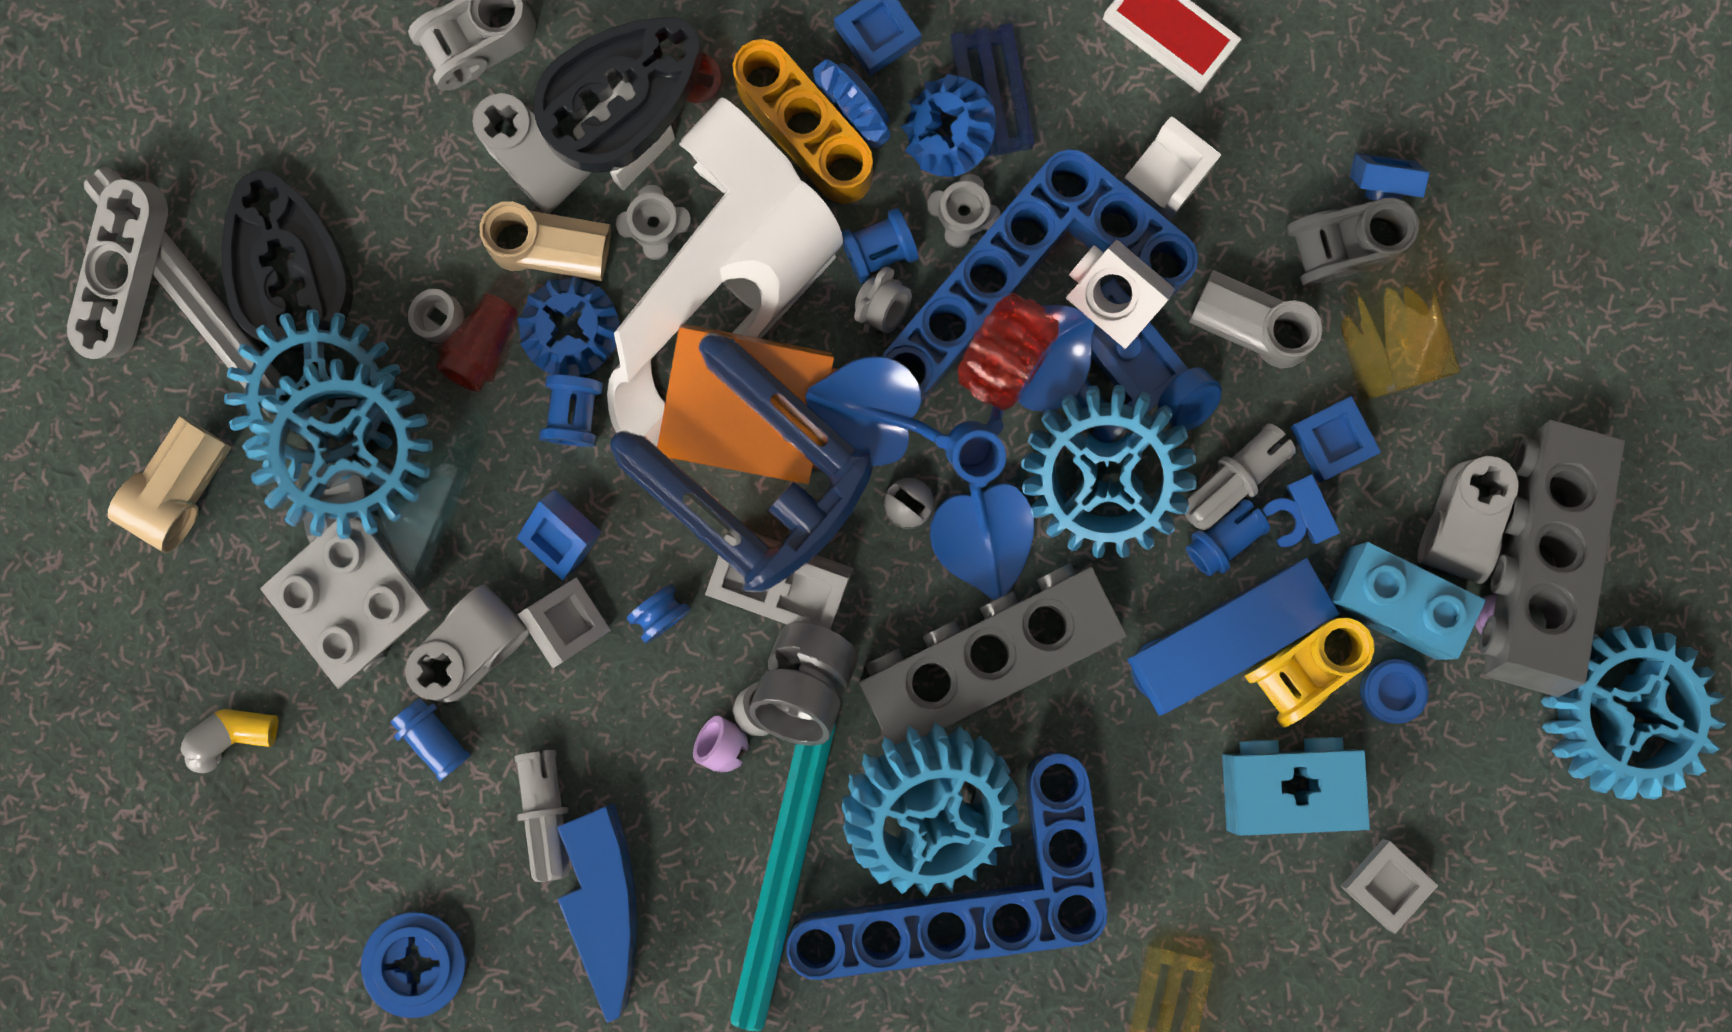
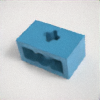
[1327,542,1486,660]
[1222,737,1370,836]

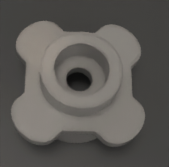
[927,174,1001,248]
[616,185,691,260]
[854,267,912,335]

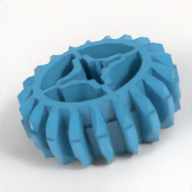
[224,309,405,481]
[246,359,433,540]
[1021,385,1196,559]
[1540,626,1727,800]
[842,722,1019,897]

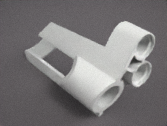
[607,97,843,447]

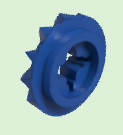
[813,59,891,149]
[901,74,996,177]
[518,276,619,377]
[361,911,468,1018]

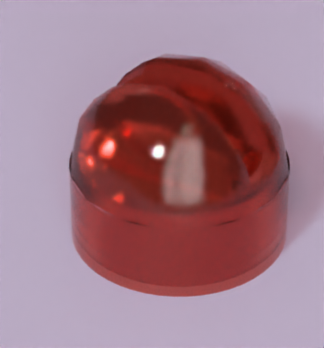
[677,52,723,104]

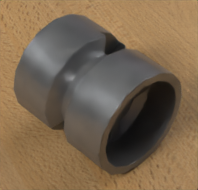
[749,623,858,746]

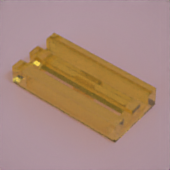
[1128,944,1214,1032]

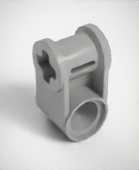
[408,0,536,91]
[472,93,592,214]
[1417,456,1519,584]
[405,584,529,703]

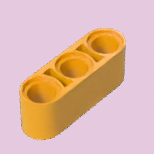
[733,39,873,204]

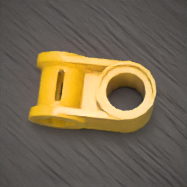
[1244,618,1374,728]

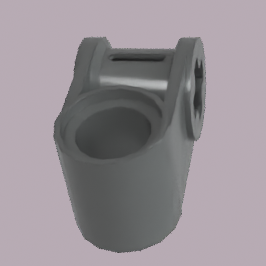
[1286,198,1419,288]

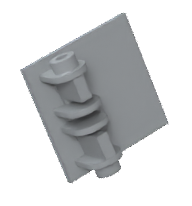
[260,517,432,689]

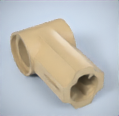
[480,201,611,281]
[108,416,232,554]

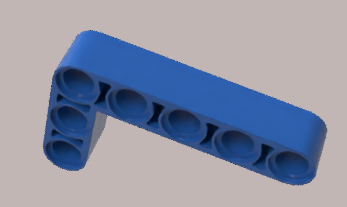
[882,149,1198,402]
[786,752,1107,980]

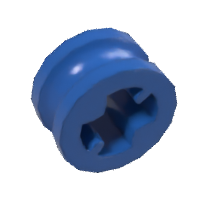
[626,584,692,644]

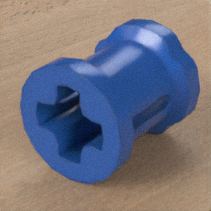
[841,207,919,284]
[539,375,603,447]

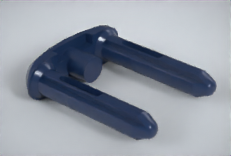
[610,333,873,593]

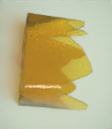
[1341,286,1461,400]

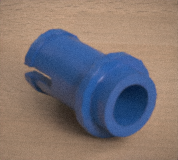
[1186,499,1270,577]
[390,698,471,782]

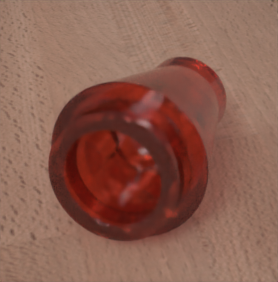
[435,294,518,392]

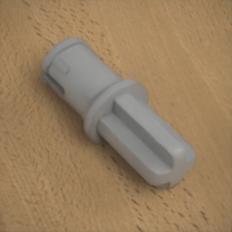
[1184,424,1296,531]
[514,750,570,882]

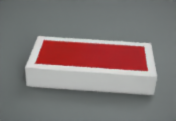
[1103,0,1241,93]

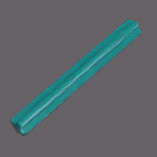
[730,723,836,1031]

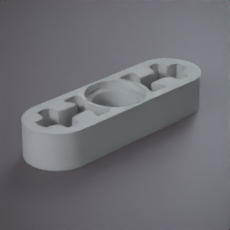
[67,179,168,359]

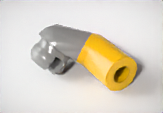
[180,709,279,773]

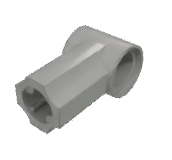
[1189,270,1323,369]

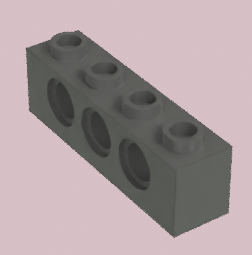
[1479,420,1625,697]
[859,563,1127,745]

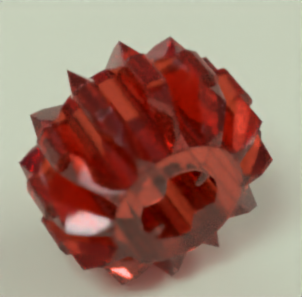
[958,293,1059,411]

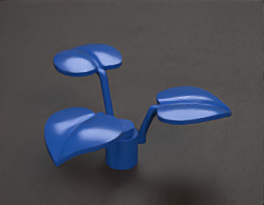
[805,304,1095,600]

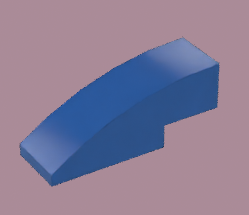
[1127,558,1339,716]
[557,803,637,1023]

